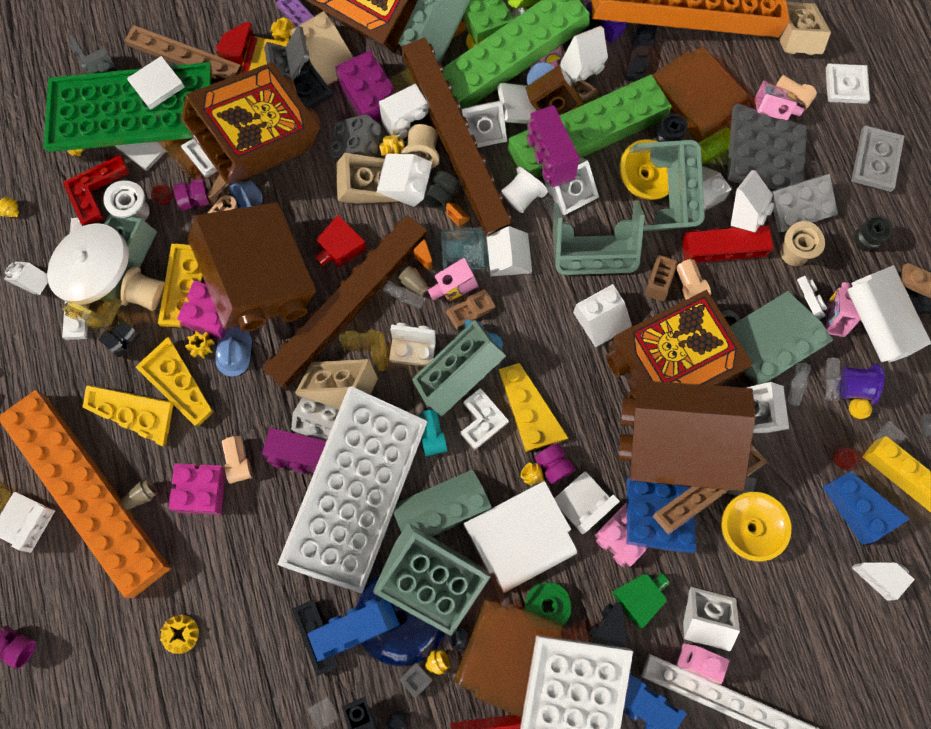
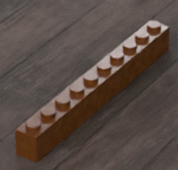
[402,37,512,238]
[263,215,427,391]

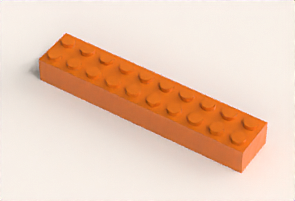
[591,0,790,37]
[0,390,171,598]

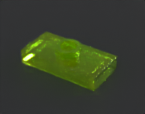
[698,127,730,164]

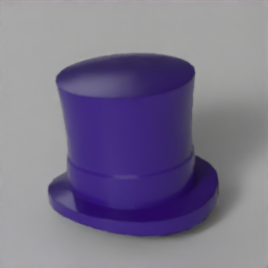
[840,364,885,405]

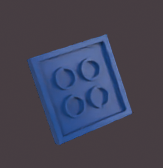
[626,476,696,553]

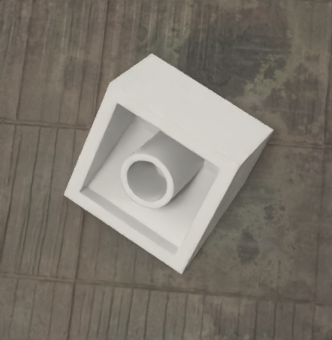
[559,26,608,83]
[376,154,432,207]
[542,157,599,215]
[702,166,732,211]
[731,170,774,232]
[573,284,632,347]
[746,382,789,433]
[683,587,740,651]

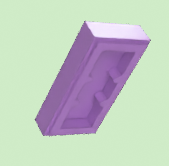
[276,0,314,27]

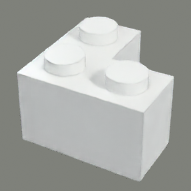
[379,84,428,139]

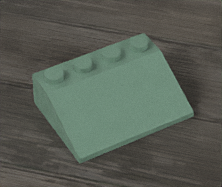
[730,291,833,386]
[373,523,490,636]

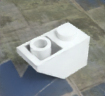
[4,262,48,295]

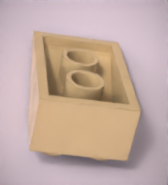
[780,2,831,55]
[290,11,353,86]
[336,153,397,204]
[295,359,378,409]

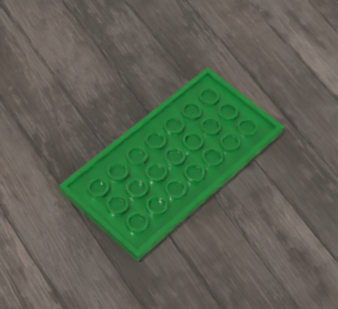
[43,62,212,152]

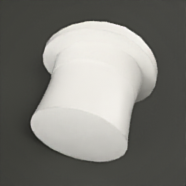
[501,166,548,213]
[104,181,149,221]

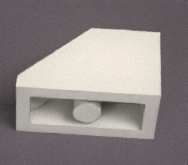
[852,563,915,601]

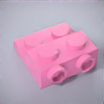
[595,503,648,568]

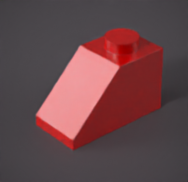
[216,21,254,67]

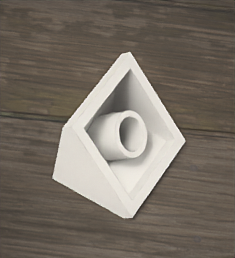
[461,101,507,148]
[487,226,532,276]

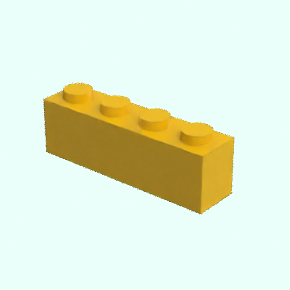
[862,436,931,512]

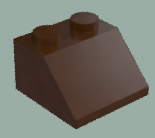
[525,65,584,116]

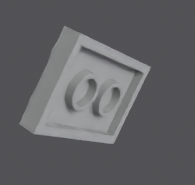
[851,126,904,192]
[771,174,838,232]

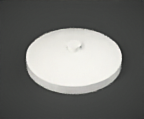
[47,223,129,305]

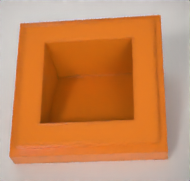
[446,203,470,227]
[414,240,432,270]

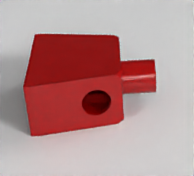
[314,215,367,267]

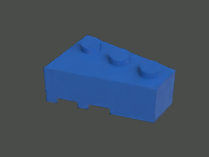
[822,471,910,545]
[307,597,399,661]
[624,673,687,729]

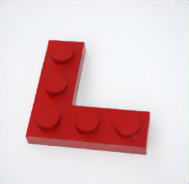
[63,155,130,226]

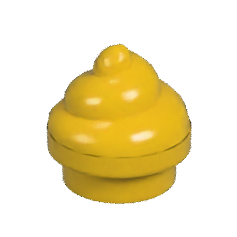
[0,196,19,217]
[521,463,544,485]
[425,650,450,675]

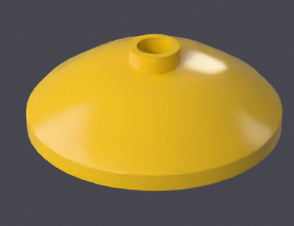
[620,139,669,200]
[721,492,791,561]

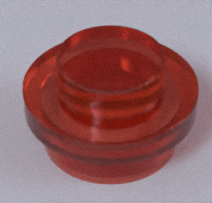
[151,184,172,205]
[834,448,857,470]

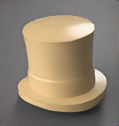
[401,124,440,168]
[780,221,825,266]
[121,267,165,311]

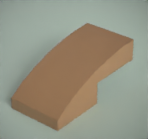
[446,289,496,330]

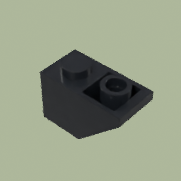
[587,602,627,647]
[342,697,379,729]

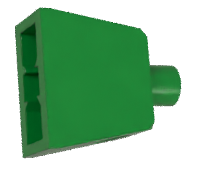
[611,573,670,628]

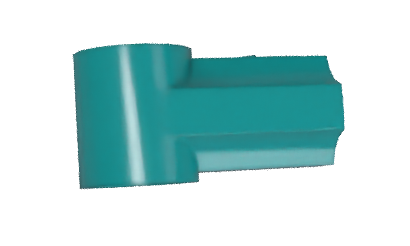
[418,410,447,456]

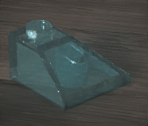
[441,229,485,270]

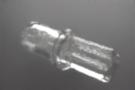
[383,281,425,309]
[824,358,842,401]
[788,363,811,406]

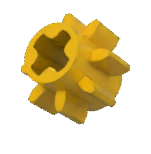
[271,18,295,42]
[379,135,405,156]
[185,331,215,359]

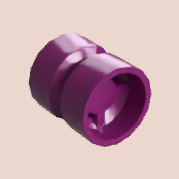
[174,178,211,211]
[535,443,576,485]
[0,626,36,670]

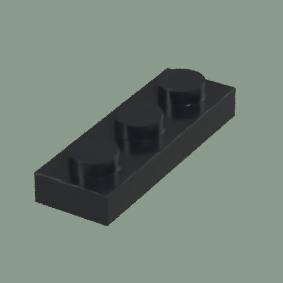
[292,599,340,676]

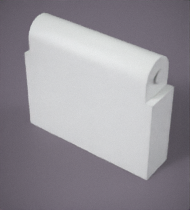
[847,265,931,363]
[464,481,577,593]

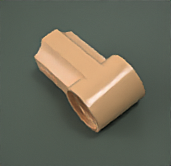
[776,75,817,111]
[676,259,711,300]
[222,436,253,484]

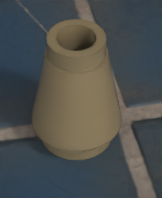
[399,266,430,297]
[121,479,158,510]

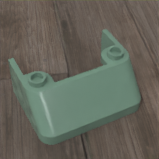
[629,140,704,232]
[553,200,645,275]

